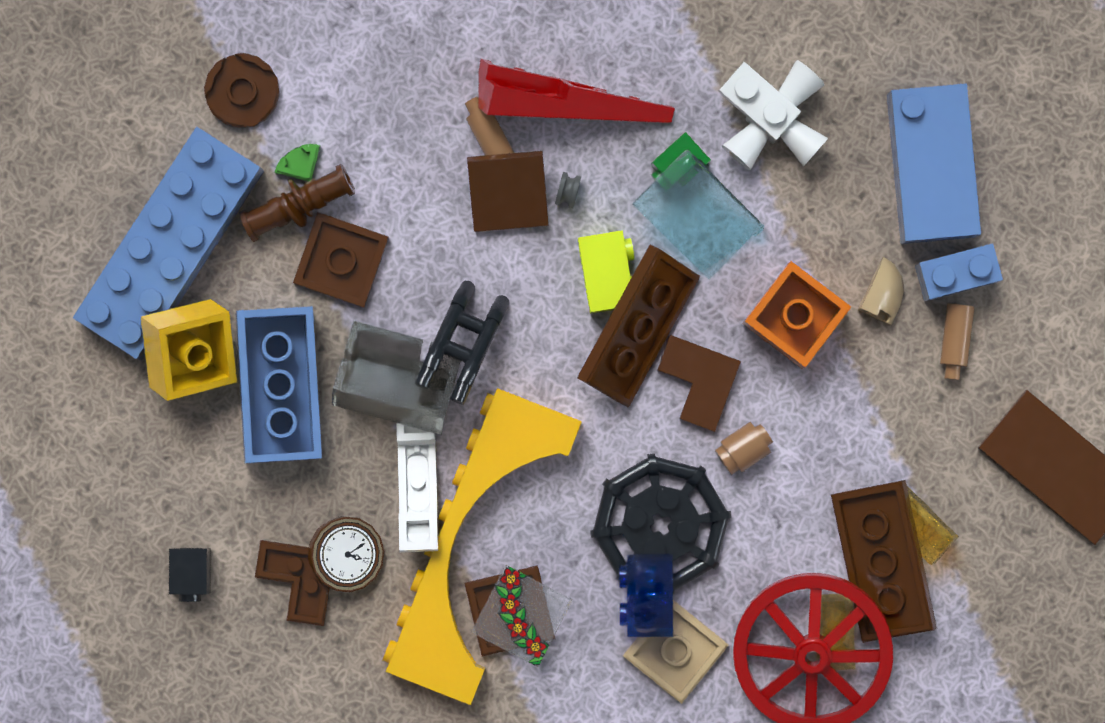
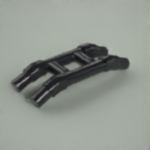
[414,281,510,405]

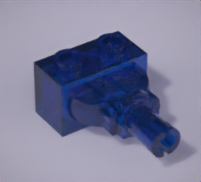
[619,554,673,637]

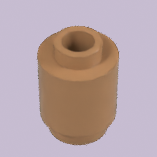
[715,422,773,475]

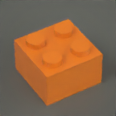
[742,261,851,369]

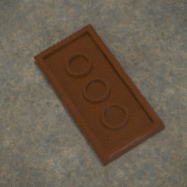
[577,244,700,408]
[978,390,1105,545]
[831,480,937,643]

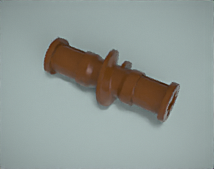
[239,164,355,242]

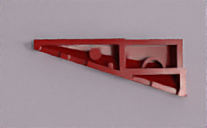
[478,59,675,123]

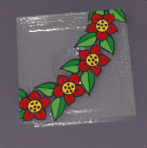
[471,565,573,667]

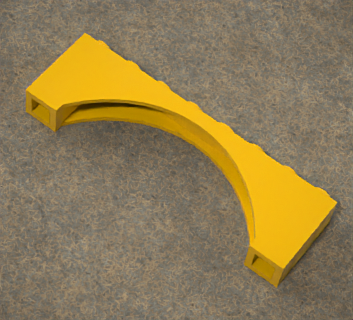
[382,388,582,705]

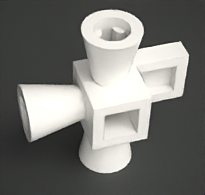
[719,60,828,170]

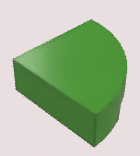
[274,144,321,181]

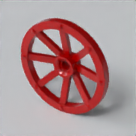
[733,573,893,723]

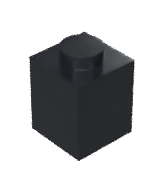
[169,548,211,602]

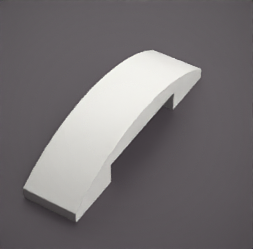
[396,403,438,553]

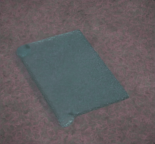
[632,150,765,279]

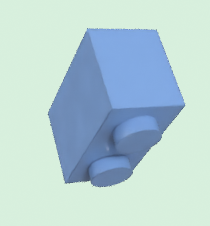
[915,243,1003,302]

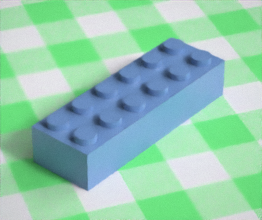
[73,126,264,360]

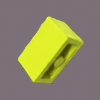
[578,230,635,314]

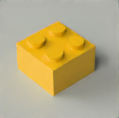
[141,299,237,401]

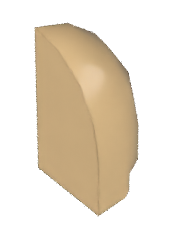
[858,257,904,326]

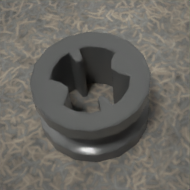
[555,172,582,209]

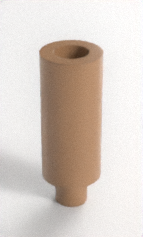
[465,97,514,155]
[940,304,975,380]

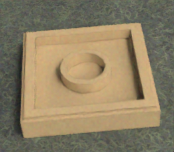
[623,597,729,704]

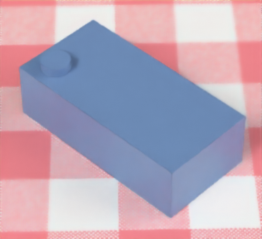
[887,83,981,244]
[235,306,322,464]

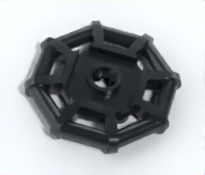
[590,453,732,595]

